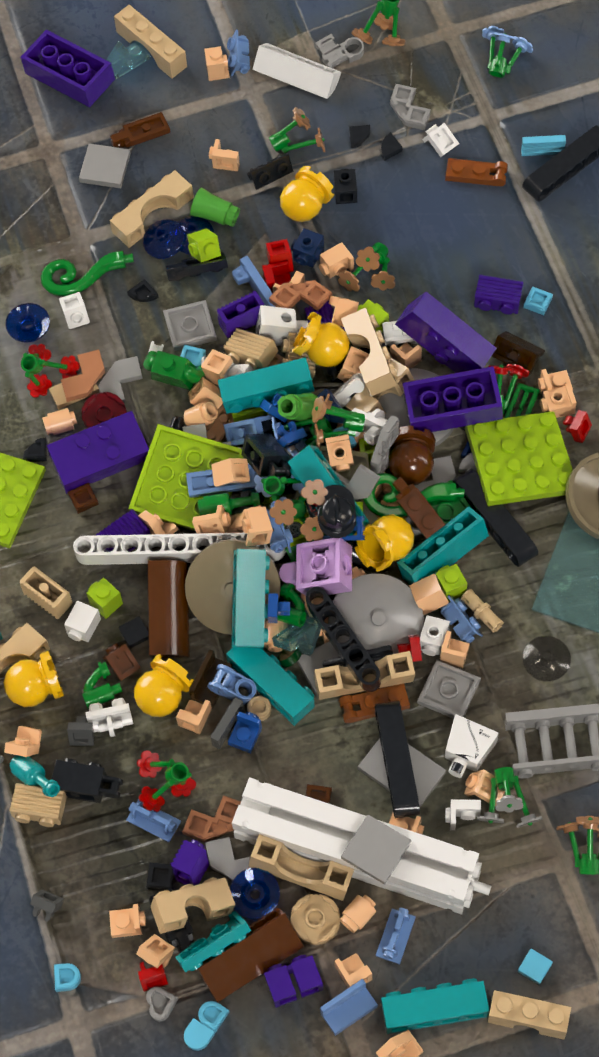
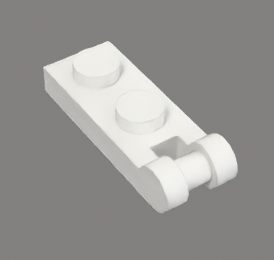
[333,373,365,407]

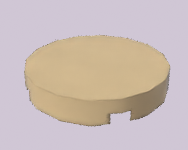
[290,894,341,945]

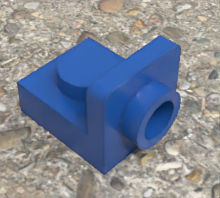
[228,712,262,754]

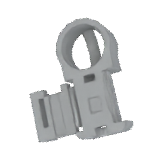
[315,34,364,69]

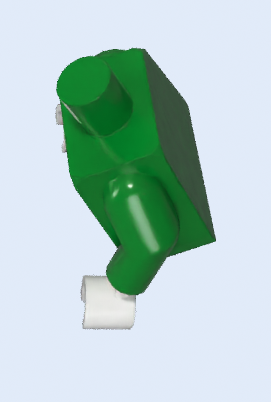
[143,341,207,390]

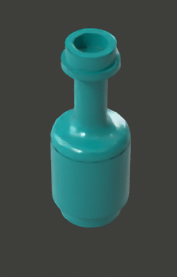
[10,755,60,797]

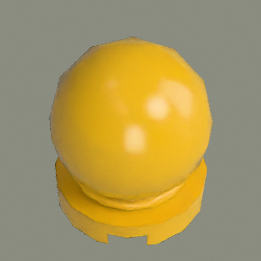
[280,166,335,222]
[292,312,350,367]
[354,514,414,572]
[3,651,64,707]
[134,655,194,717]

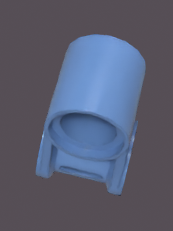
[207,664,257,705]

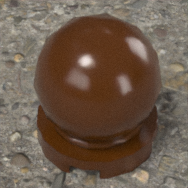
[389,426,436,485]

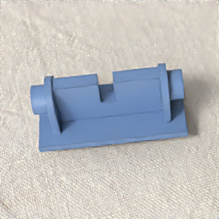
[227,30,250,76]
[266,502,294,553]
[440,595,483,643]
[126,799,181,842]
[376,907,416,964]

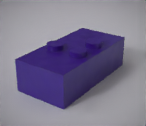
[20,30,115,107]
[395,292,496,373]
[402,366,503,432]
[47,411,149,494]

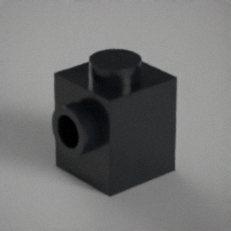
[334,169,357,204]

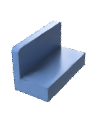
[224,415,273,446]
[320,979,378,1036]

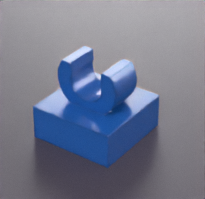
[259,393,287,423]
[277,421,307,449]
[267,593,290,623]

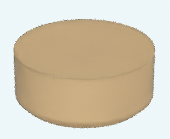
[247,696,272,721]

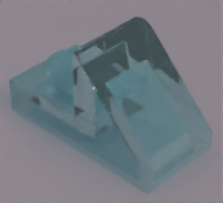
[107,41,150,79]
[272,616,321,656]

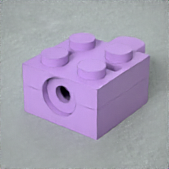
[279,538,352,596]

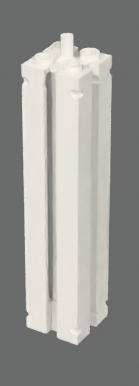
[232,777,491,914]

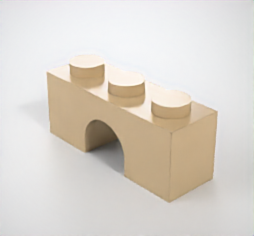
[345,358,415,414]
[150,878,235,934]
[488,990,571,1039]

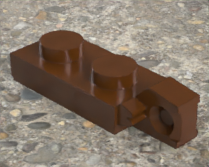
[110,112,170,148]
[392,477,445,539]

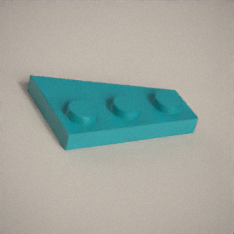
[175,910,251,972]

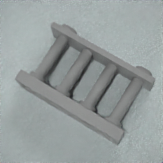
[504,704,599,779]

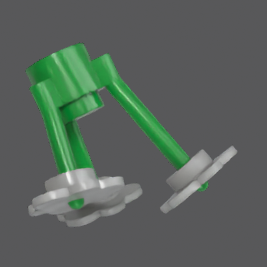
[477,767,542,828]

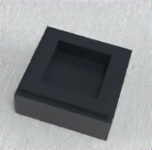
[118,616,149,649]
[146,862,174,891]

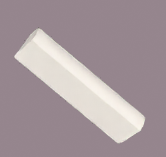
[252,43,341,99]

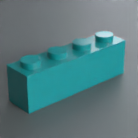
[218,357,315,414]
[288,445,369,536]
[397,507,489,585]
[232,549,270,648]
[226,647,315,726]
[381,978,490,1034]

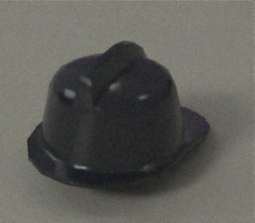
[316,485,356,538]

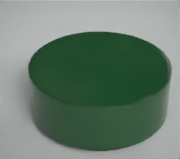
[277,645,302,668]

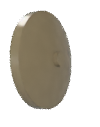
[565,453,599,539]
[185,539,281,635]

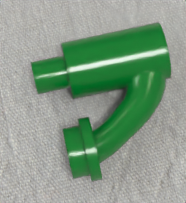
[278,583,306,627]
[82,662,123,709]

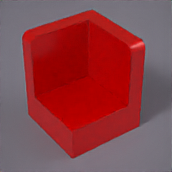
[266,239,294,272]
[262,261,291,293]

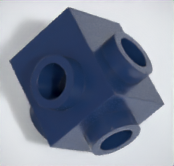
[291,228,324,268]

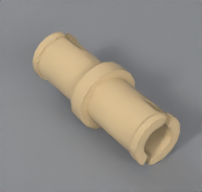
[461,589,504,633]

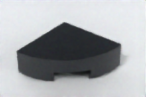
[349,125,370,148]
[381,132,403,161]
[127,279,159,302]
[23,437,47,462]

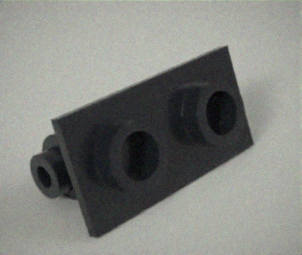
[247,153,294,190]

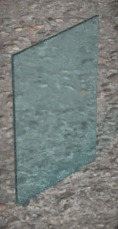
[532,512,599,633]

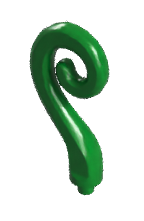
[41,251,134,297]
[363,473,465,517]

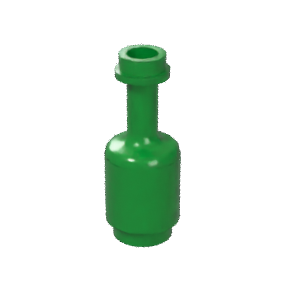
[198,492,260,516]

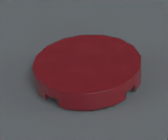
[82,392,127,429]

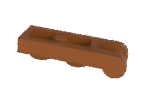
[445,158,508,186]
[338,684,410,723]

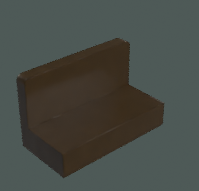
[492,331,545,375]
[189,649,233,709]

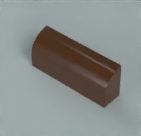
[148,560,190,659]
[196,907,304,1003]

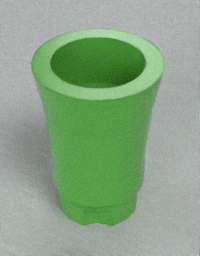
[190,187,240,227]
[277,393,318,425]

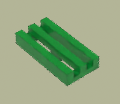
[504,383,540,418]

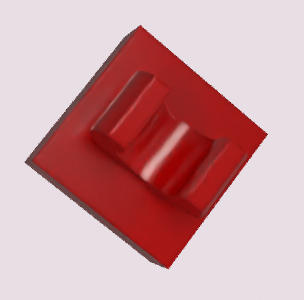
[563,410,592,443]
[397,634,422,662]
[138,962,168,992]

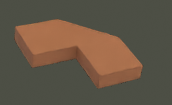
[269,280,332,311]
[61,350,105,402]
[182,795,241,842]

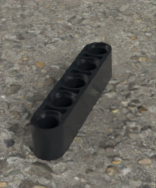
[522,125,599,202]
[452,468,539,567]
[306,587,381,692]
[375,700,420,819]

